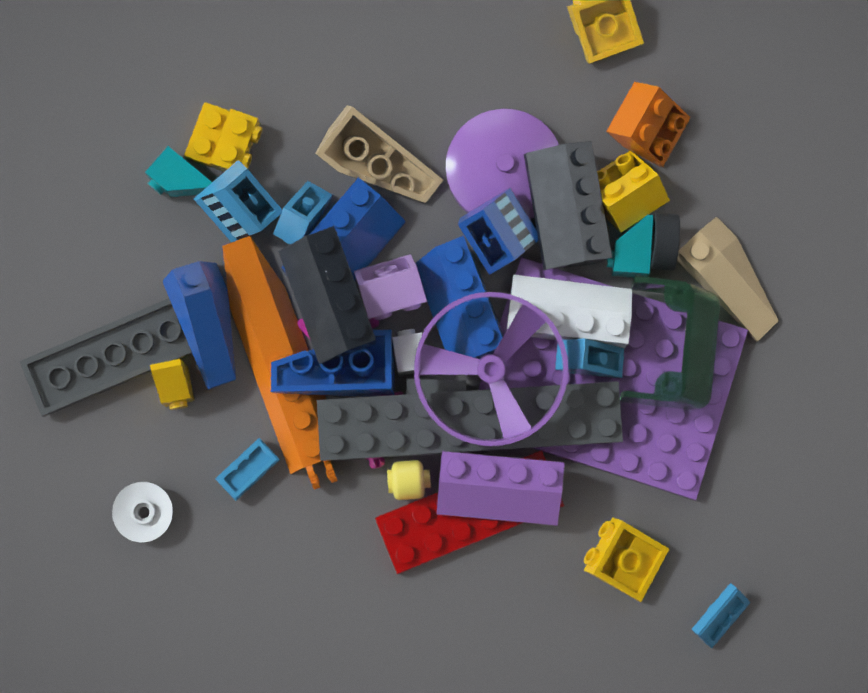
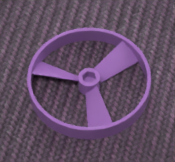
[414,292,568,446]

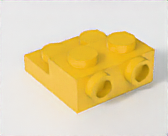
[567,0,644,64]
[184,102,262,172]
[584,517,669,602]

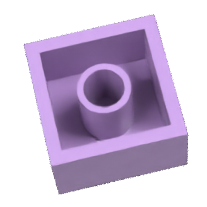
[354,254,427,320]

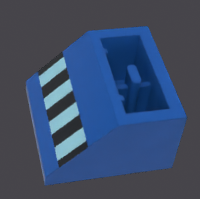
[458,188,539,275]

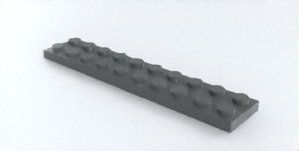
[317,381,623,461]

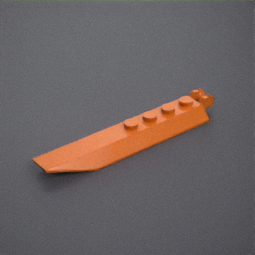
[222,236,338,490]

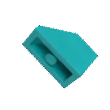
[145,146,212,197]
[607,215,653,279]

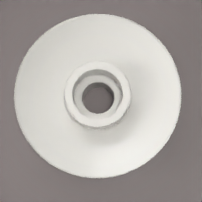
[112,482,173,542]

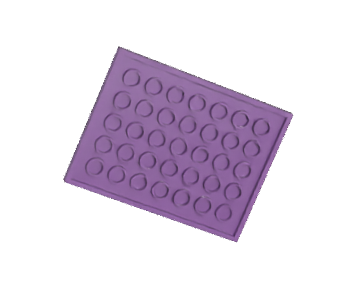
[478,258,748,501]

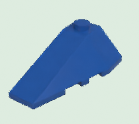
[162,261,236,390]
[271,330,395,397]

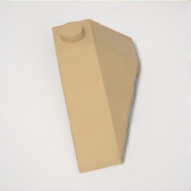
[315,106,443,203]
[677,217,779,342]

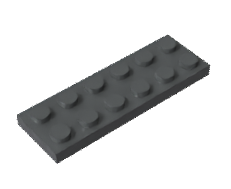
[19,298,192,417]

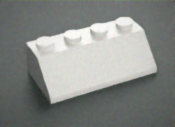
[506,275,632,349]

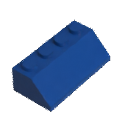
[281,177,406,282]
[415,236,504,359]

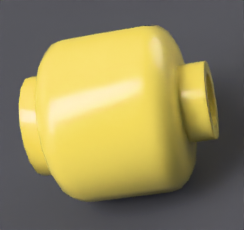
[387,460,431,500]

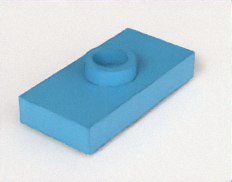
[215,438,280,501]
[691,583,750,648]

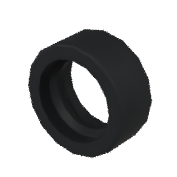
[650,213,680,271]

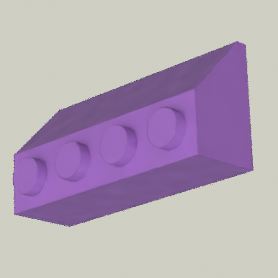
[437,451,564,526]

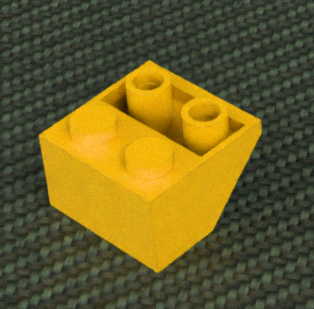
[597,150,670,233]

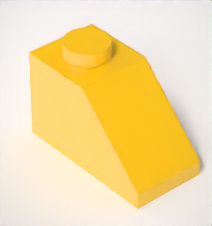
[150,359,194,410]

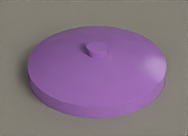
[446,109,559,220]

